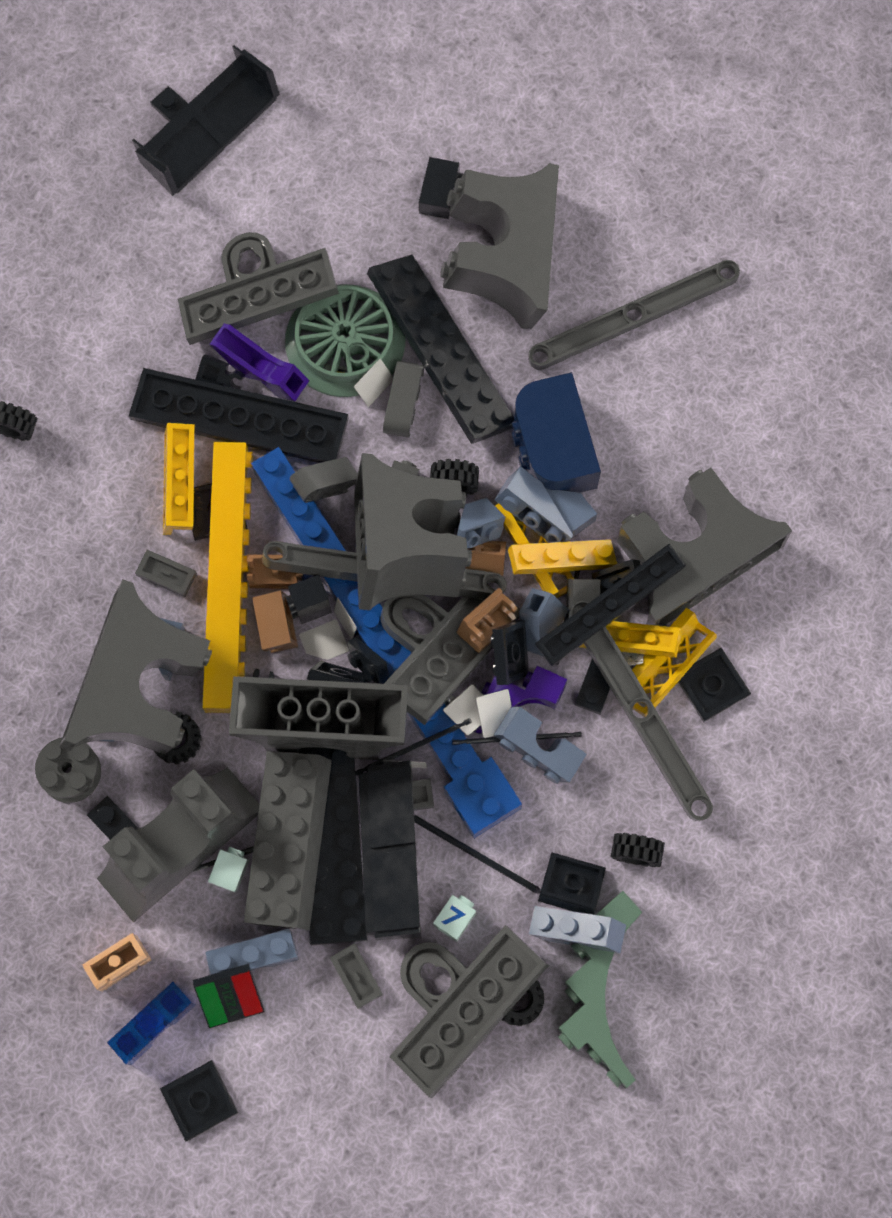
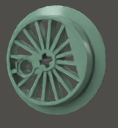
[285,284,406,397]

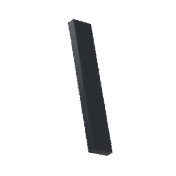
[535,543,686,667]

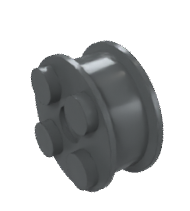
[35,737,101,803]

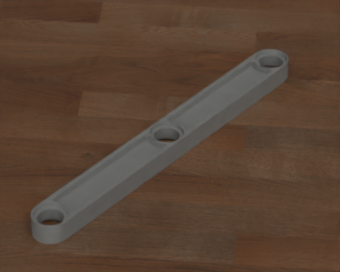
[528,260,740,370]
[262,541,507,600]
[569,601,713,821]

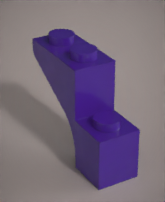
[209,323,310,401]
[473,666,567,734]

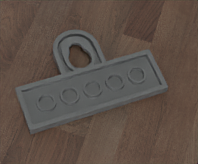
[178,232,339,345]
[381,584,520,725]
[389,925,549,1098]

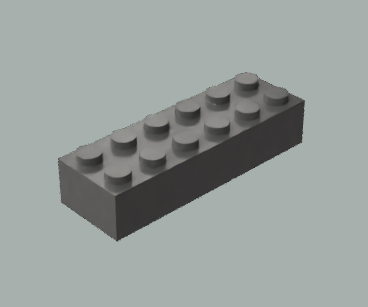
[244,751,332,931]

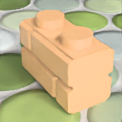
[82,933,151,992]

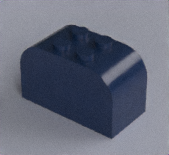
[511,372,601,493]

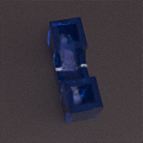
[107,981,196,1066]

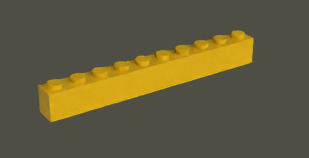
[203,442,253,713]

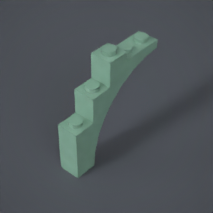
[558,891,642,1088]

